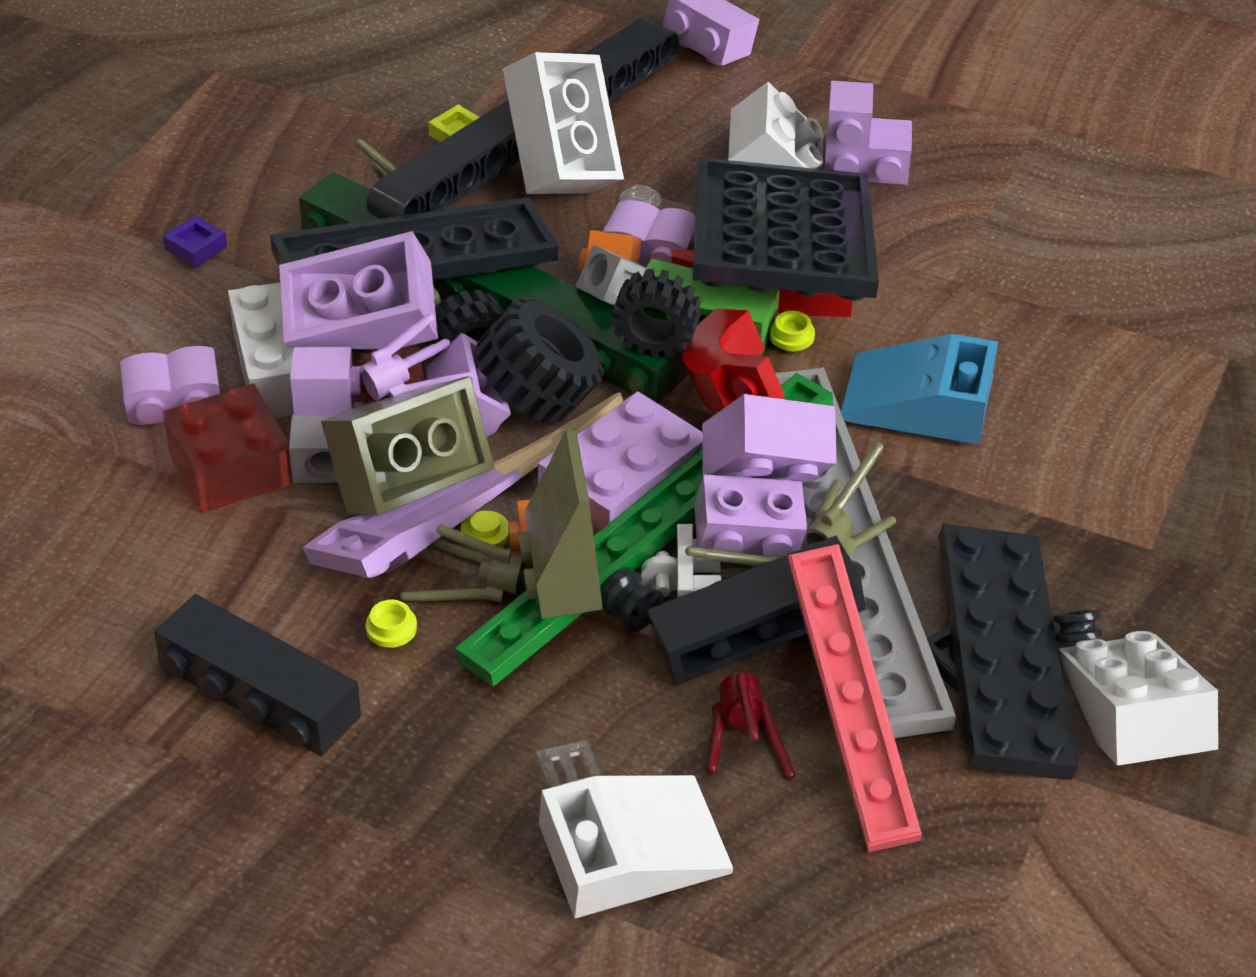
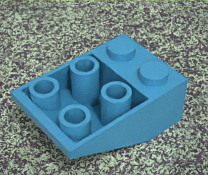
[841,334,998,444]

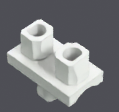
[641,524,721,598]

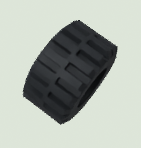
[475,297,604,423]

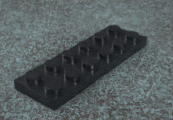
[270,197,559,280]
[938,523,1078,780]

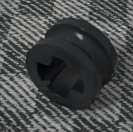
[1053,610,1102,642]

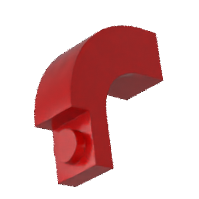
[682,308,785,413]

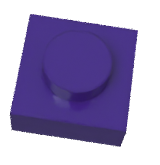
[163,215,227,268]

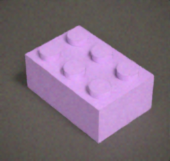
[538,391,703,535]

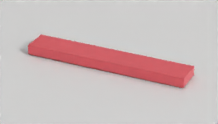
[788,544,922,853]

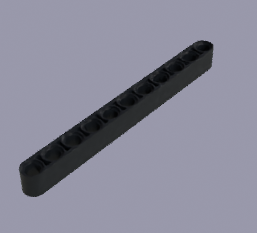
[366,18,679,219]

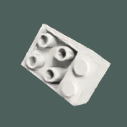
[1059,631,1218,766]
[539,775,733,919]

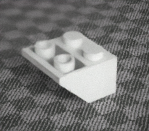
[728,82,824,169]

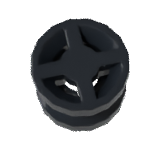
[601,568,663,632]

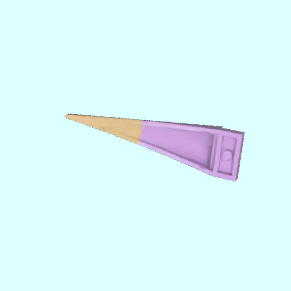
[303,392,623,578]

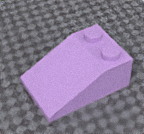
[279,231,438,349]

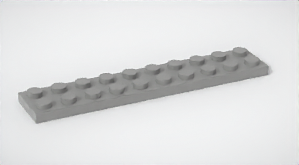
[775,367,956,738]

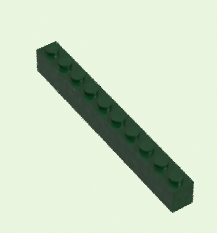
[299,172,688,404]

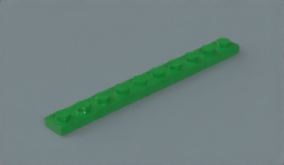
[455,372,833,687]

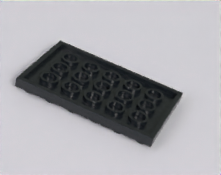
[692,157,879,301]

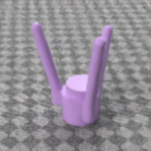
[359,313,475,401]

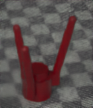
[706,673,795,780]

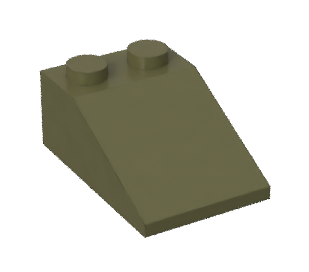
[321,376,495,516]
[518,429,603,619]

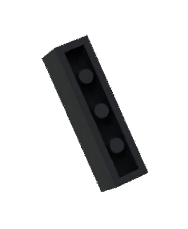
[647,535,866,685]
[154,593,361,757]

